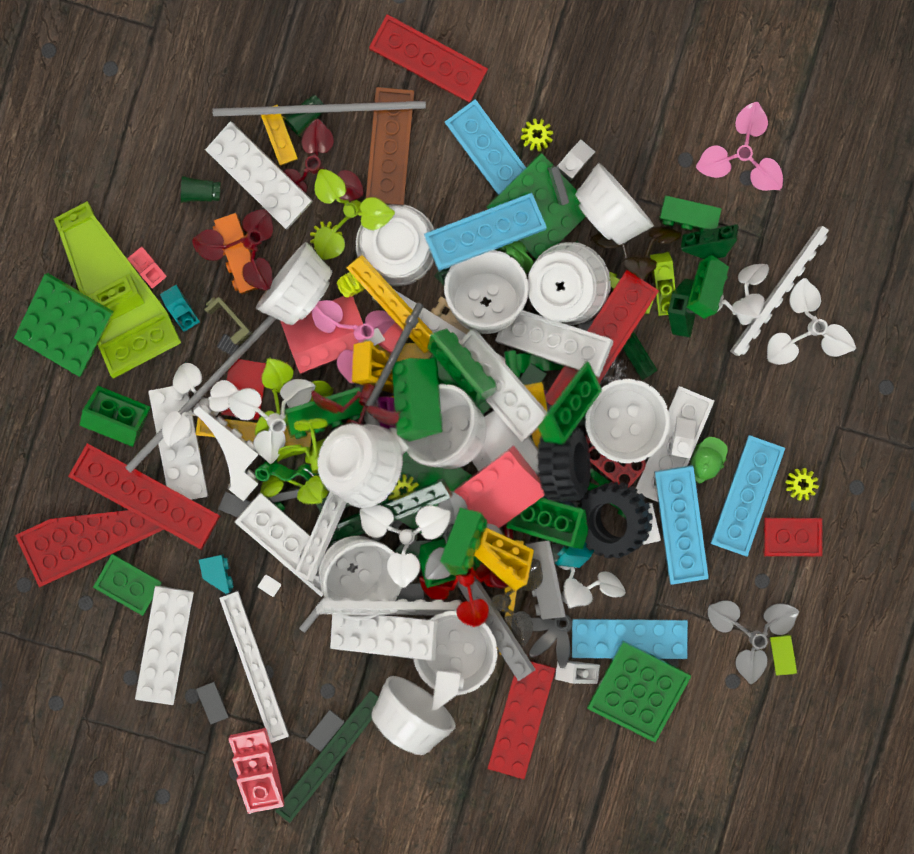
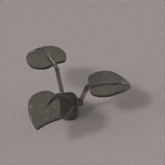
[458,558,543,647]

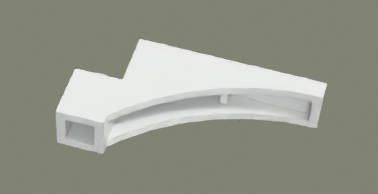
[193,403,258,501]

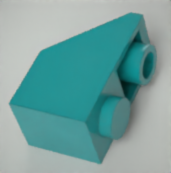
[160,285,200,332]
[555,542,595,568]
[199,554,233,594]

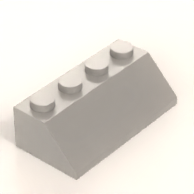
[525,539,565,620]

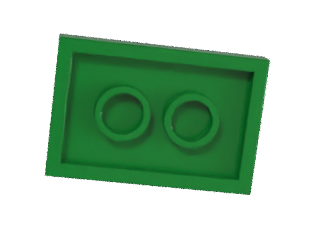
[93,554,163,616]

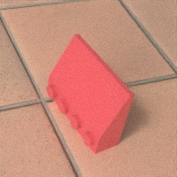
[280,296,364,374]
[453,445,544,528]

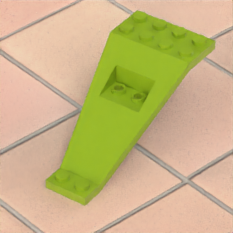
[54,201,181,378]

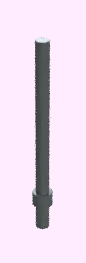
[366,303,424,407]

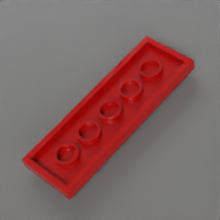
[369,14,488,103]
[487,661,556,779]

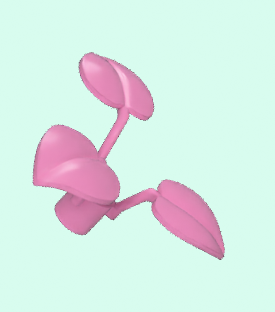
[696,102,783,191]
[312,300,395,384]

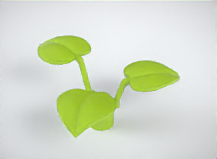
[314,169,395,260]
[255,358,334,435]
[277,419,327,473]
[260,438,329,504]

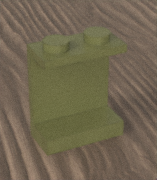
[204,297,253,346]

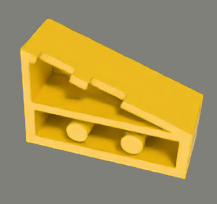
[352,341,397,393]
[474,528,534,591]

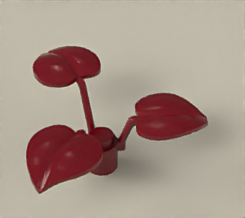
[283,119,363,202]
[192,209,273,291]
[311,383,400,426]

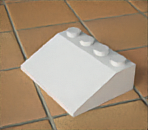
[472,410,539,475]

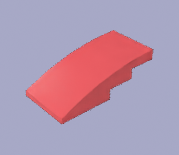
[228,728,284,813]

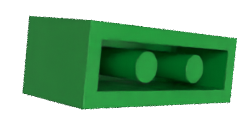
[658,195,722,231]
[687,255,729,319]

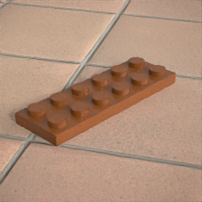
[366,87,414,205]

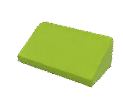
[770,634,797,675]

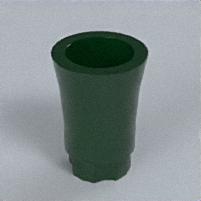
[282,94,324,137]
[181,176,221,203]

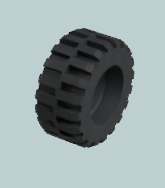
[537,427,591,501]
[577,482,653,559]

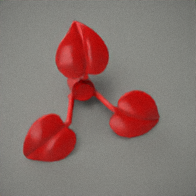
[419,564,501,627]

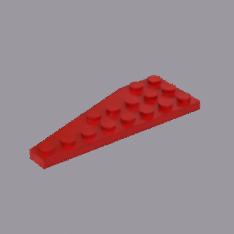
[15,510,164,587]

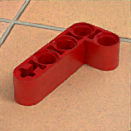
[585,435,646,487]

